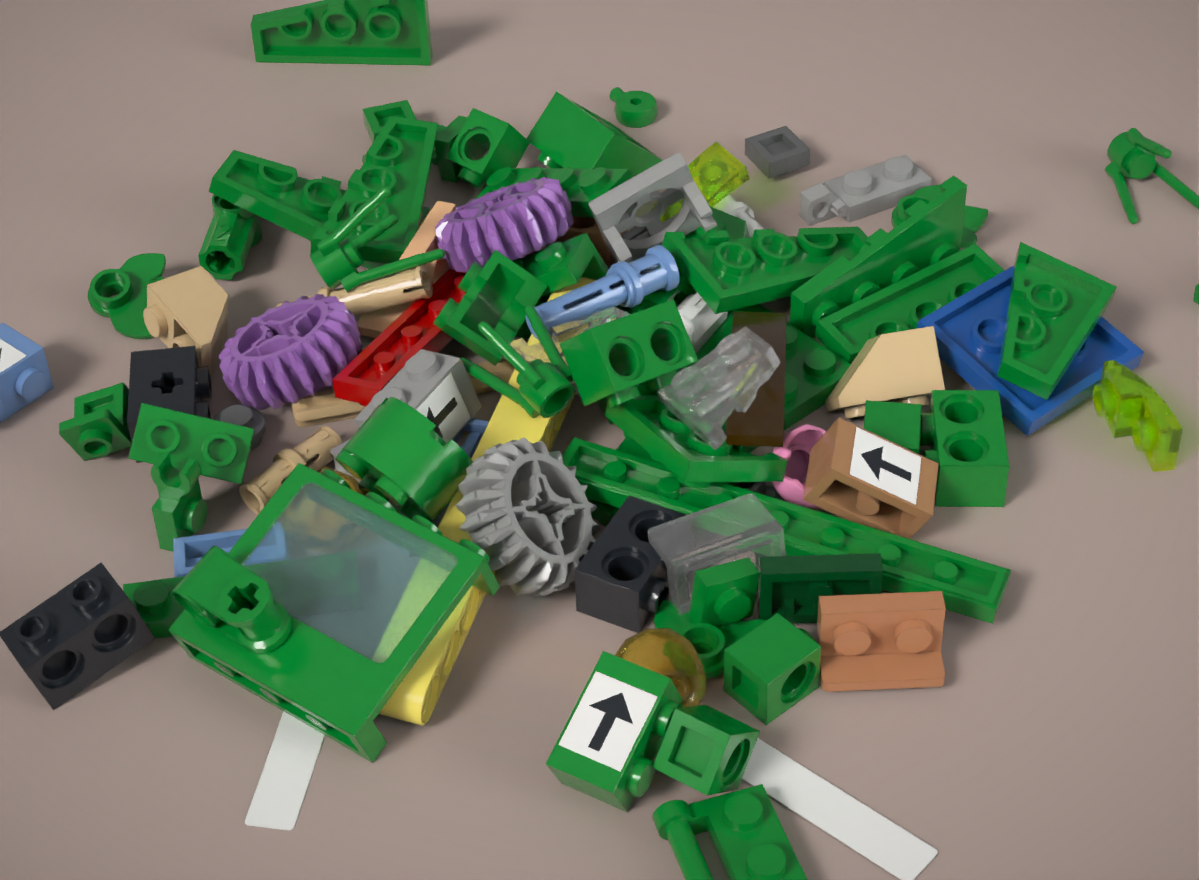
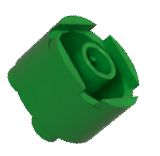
[335,397,473,523]

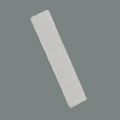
[245,711,325,831]
[742,738,938,880]

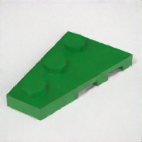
[997,242,1117,400]
[605,395,788,488]

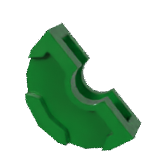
[433,250,548,366]

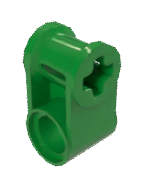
[171,546,292,654]

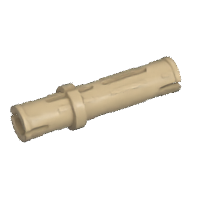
[277,265,433,316]

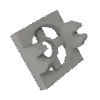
[588,152,717,263]

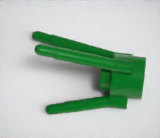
[1105,128,1199,224]
[310,186,445,293]
[461,305,575,418]

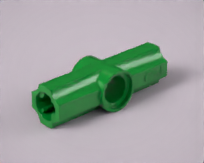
[198,195,262,280]

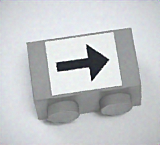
[354,349,482,443]

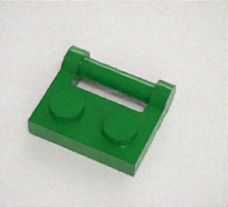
[652,784,807,880]

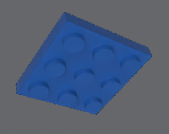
[916,266,1144,436]

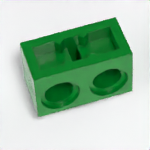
[559,299,698,408]
[920,390,1009,507]
[128,403,255,484]

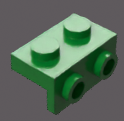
[512,233,609,302]

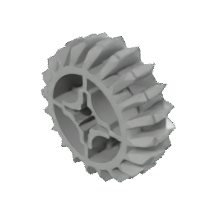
[455,438,601,597]

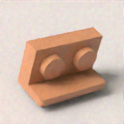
[816,591,946,692]

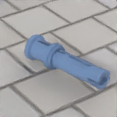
[526,245,679,340]

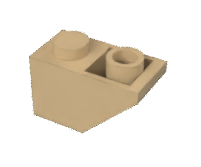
[143,266,229,377]
[825,326,945,419]

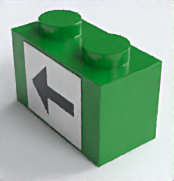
[546,651,683,812]

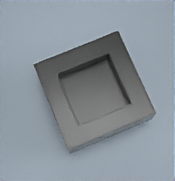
[745,126,810,179]

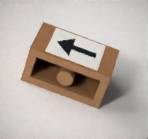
[803,417,939,539]

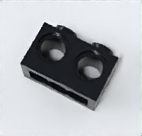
[575,495,697,634]
[0,562,155,710]

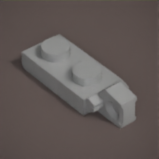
[799,154,932,226]

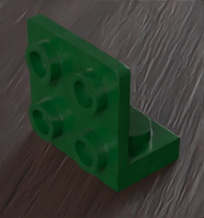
[752,549,883,623]

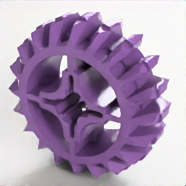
[435,177,574,273]
[219,294,363,410]

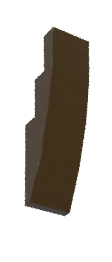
[726,311,786,447]

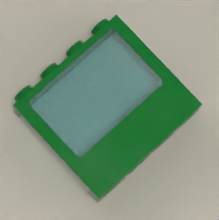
[169,463,500,763]

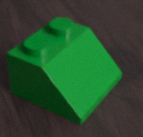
[526,91,663,176]

